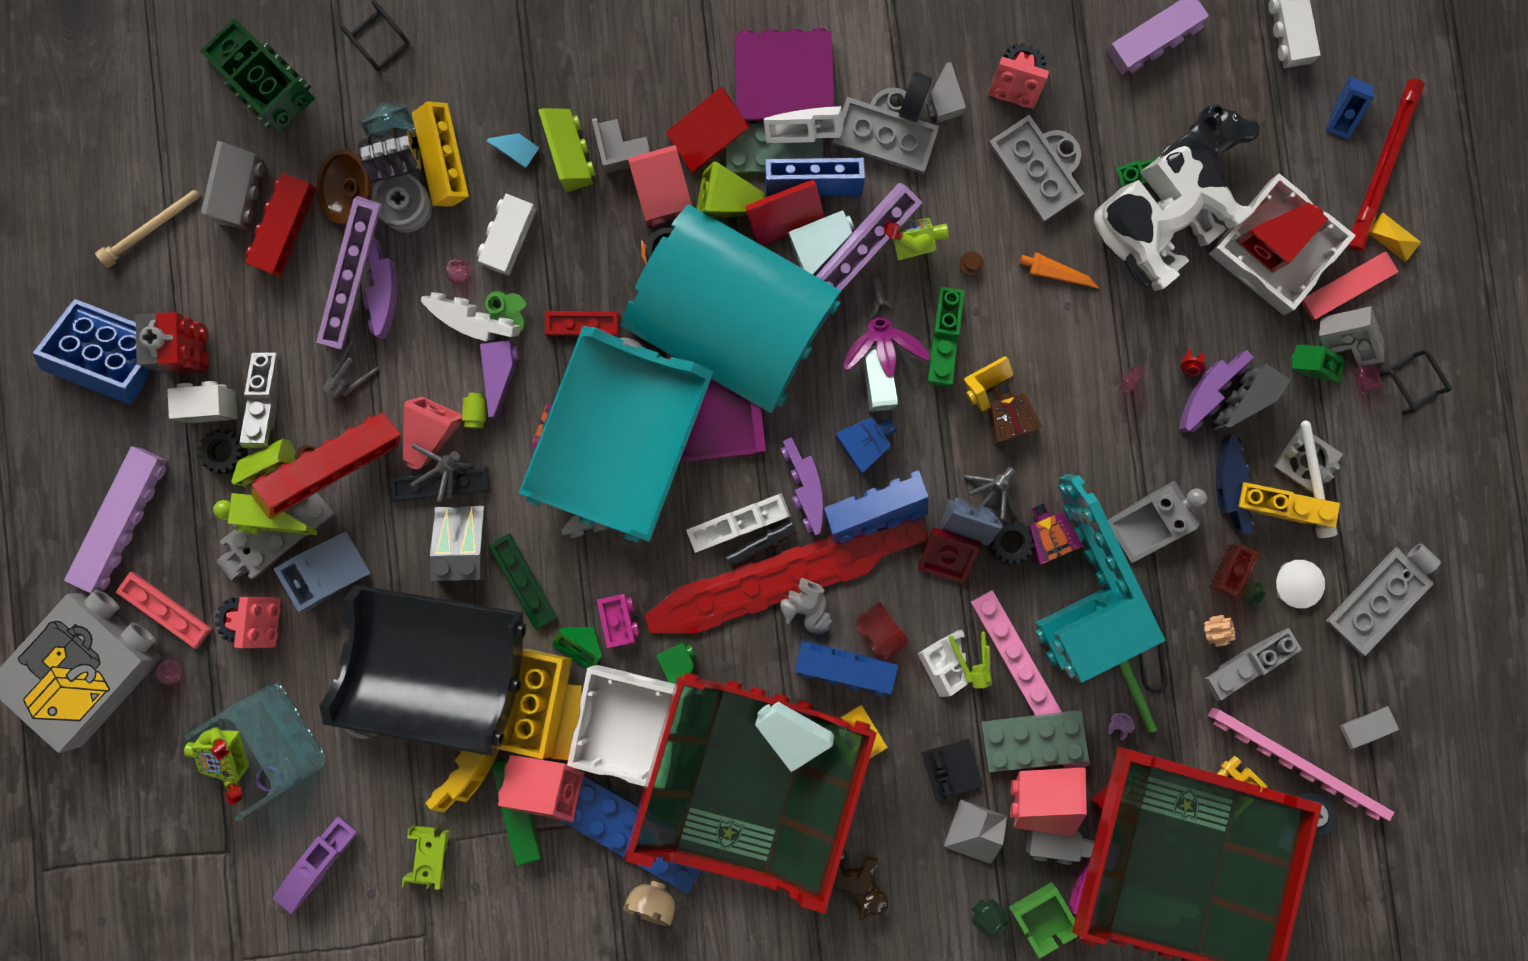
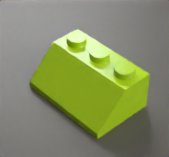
[538,108,596,193]

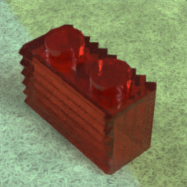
[1209,543,1260,598]
[855,601,910,659]

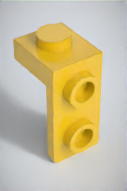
[964,356,1013,412]

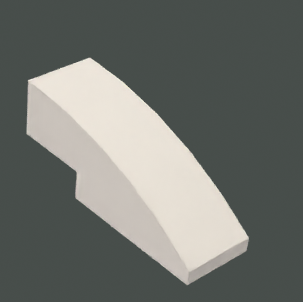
[764,106,844,143]

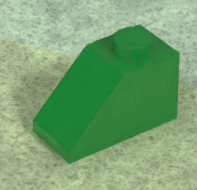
[1291,345,1345,383]
[656,642,697,687]

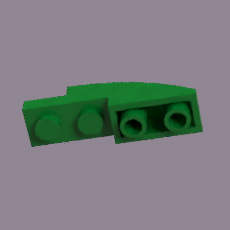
[927,287,964,388]

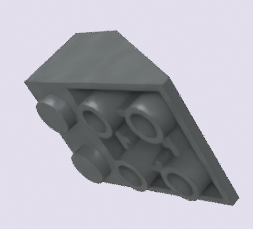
[1211,363,1291,432]

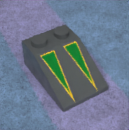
[430,506,486,581]

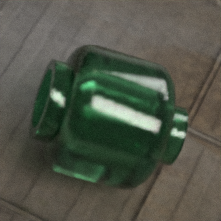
[971,899,1009,938]

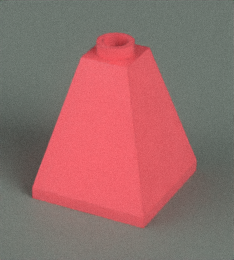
[403,397,463,470]

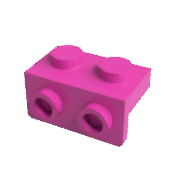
[597,593,640,648]

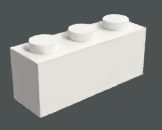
[1269,0,1321,68]
[477,194,536,276]

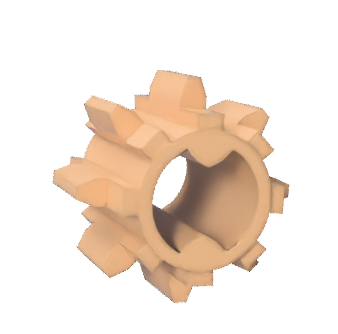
[1205,615,1235,647]

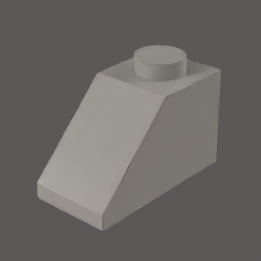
[926,62,966,124]

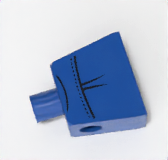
[835,417,897,474]

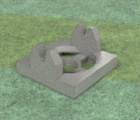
[1273,427,1343,495]

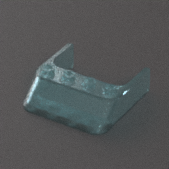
[184,685,325,822]

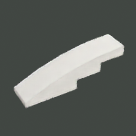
[686,493,790,553]

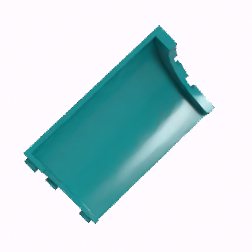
[621,204,841,413]
[518,326,714,543]

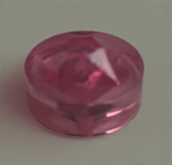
[446,258,471,284]
[156,659,182,685]

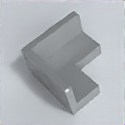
[592,118,650,173]
[1319,306,1385,367]

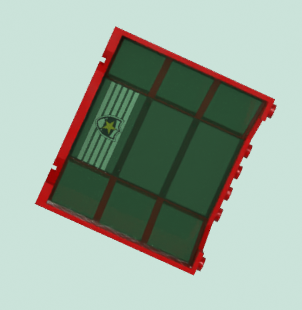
[624,672,877,913]
[1072,747,1322,961]

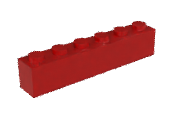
[252,413,401,519]

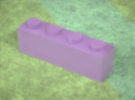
[1107,0,1209,75]

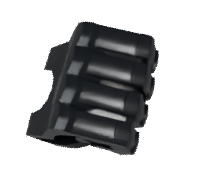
[358,128,421,183]

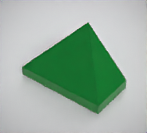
[551,627,602,669]

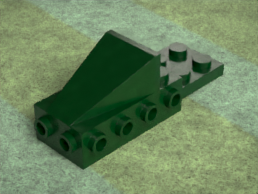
[200,18,316,133]

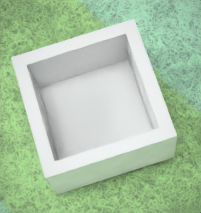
[168,381,237,423]

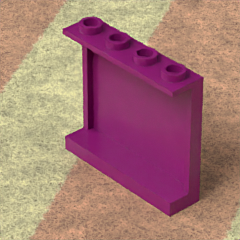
[734,28,834,124]
[679,379,766,463]

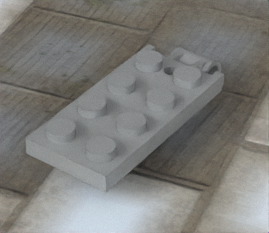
[216,492,336,582]
[1326,543,1441,656]

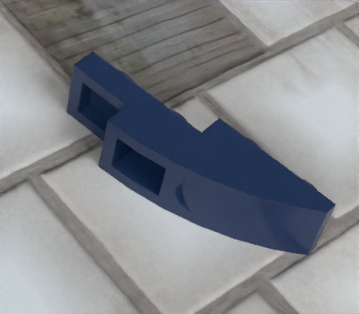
[1216,434,1254,535]

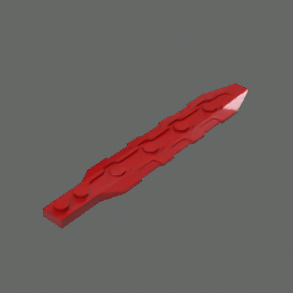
[644,519,929,634]

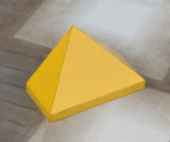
[1370,213,1421,262]

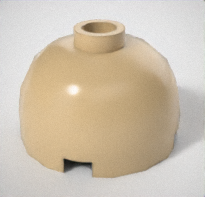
[623,881,675,926]

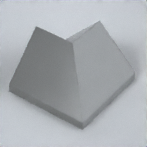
[944,799,1007,864]

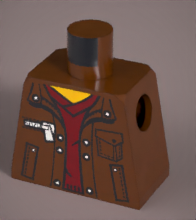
[988,383,1042,444]

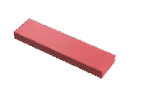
[1301,251,1399,321]
[116,572,212,649]

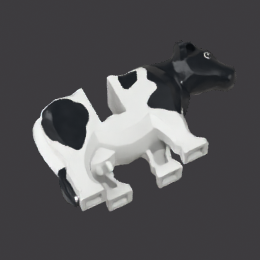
[1094,104,1260,291]

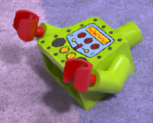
[884,218,949,260]
[184,727,249,805]

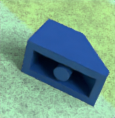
[1326,77,1374,139]

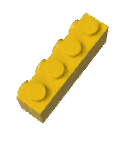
[412,102,469,206]

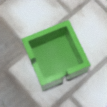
[1009,882,1077,959]

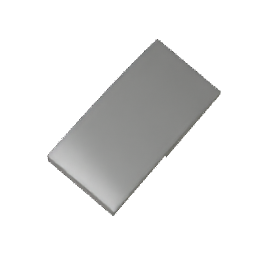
[1340,706,1399,749]

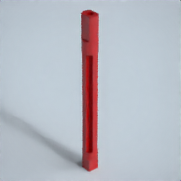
[1347,78,1425,251]

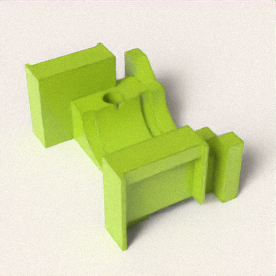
[402,824,450,890]

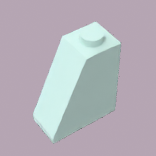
[788,210,854,275]
[863,345,898,412]
[755,702,834,772]

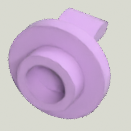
[1108,713,1135,740]

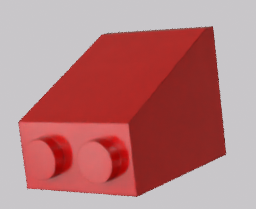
[1236,202,1328,273]

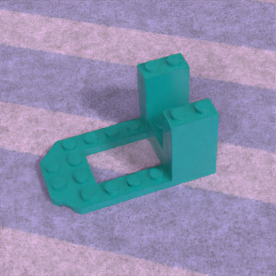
[1035,474,1166,683]

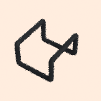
[340,0,410,71]
[1378,349,1452,415]

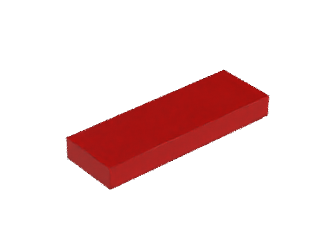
[545,311,619,337]

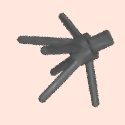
[411,444,474,502]
[964,467,1017,521]

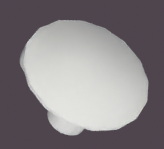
[1276,560,1325,608]

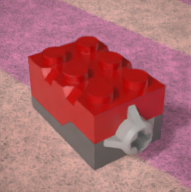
[135,312,209,375]

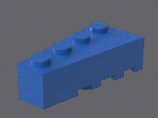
[794,640,898,697]

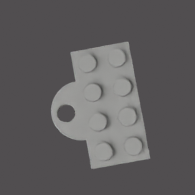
[832,88,939,174]
[988,115,1084,223]

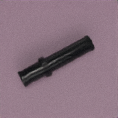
[725,520,797,568]

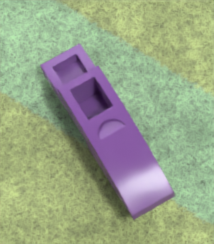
[363,236,397,339]
[1179,350,1253,433]
[780,437,823,535]
[273,817,359,914]

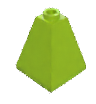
[696,162,764,219]

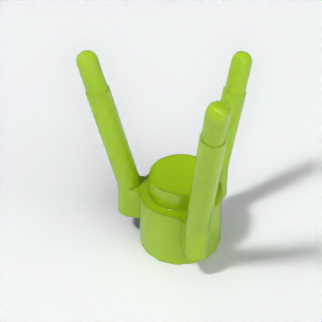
[948,631,992,688]

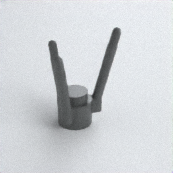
[322,339,379,399]

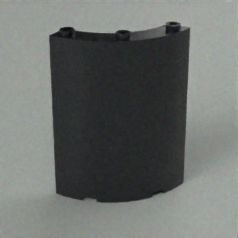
[319,585,526,756]

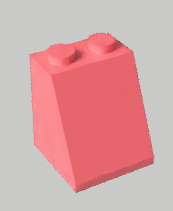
[628,145,692,228]
[498,755,584,822]
[1010,768,1087,837]

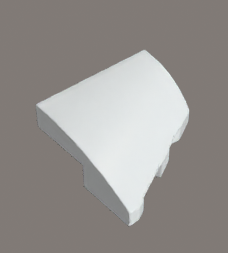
[918,630,968,697]

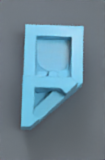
[486,133,539,168]

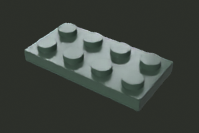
[726,124,823,174]
[981,710,1089,772]

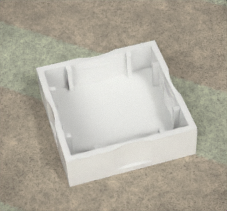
[1209,174,1356,315]
[567,665,690,788]

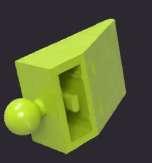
[213,493,317,536]

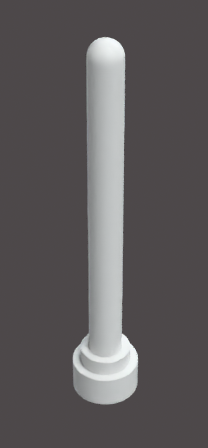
[1300,421,1338,538]

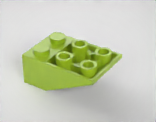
[231,439,296,488]

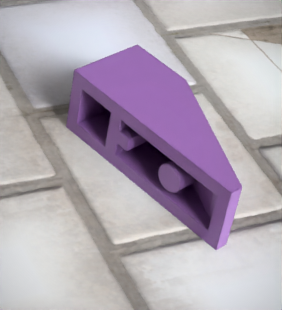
[480,340,519,419]

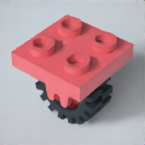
[988,43,1049,109]
[215,597,281,648]

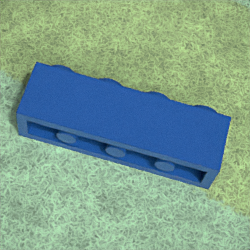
[765,158,865,197]

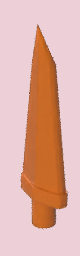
[1019,252,1100,289]

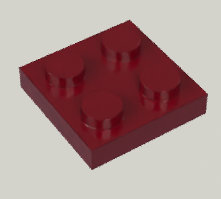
[918,527,981,584]

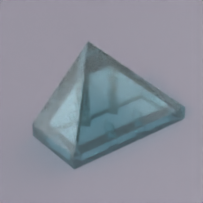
[360,103,415,138]

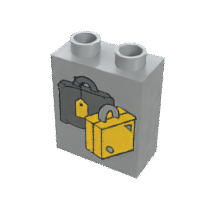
[0,589,162,753]

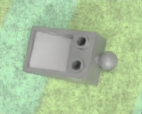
[1108,481,1207,563]

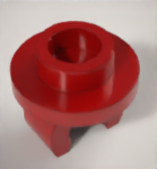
[1180,350,1206,376]

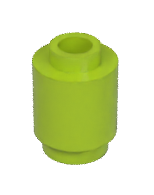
[462,393,487,429]

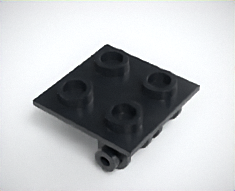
[922,738,983,800]

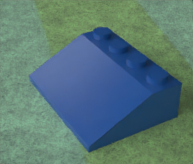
[33,299,151,405]

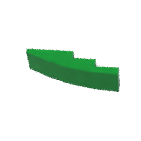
[492,759,542,866]

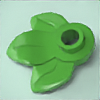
[485,291,527,337]

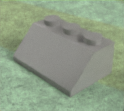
[201,141,264,230]

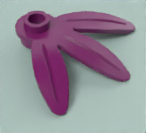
[844,318,930,377]

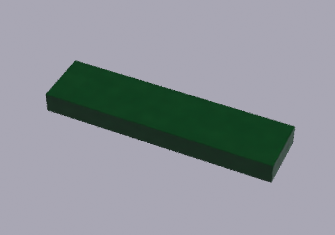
[488,533,558,631]

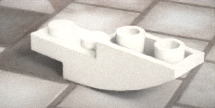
[421,292,521,341]

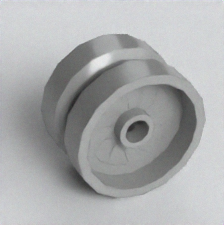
[371,174,433,233]

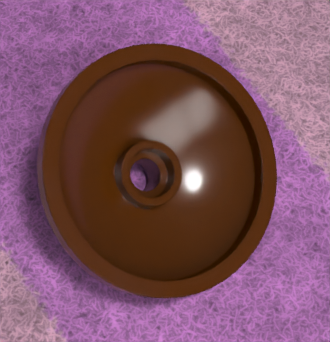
[316,149,373,224]

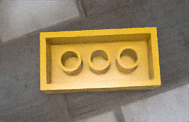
[497,649,572,759]

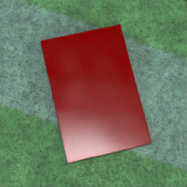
[665,87,750,172]
[745,179,825,246]

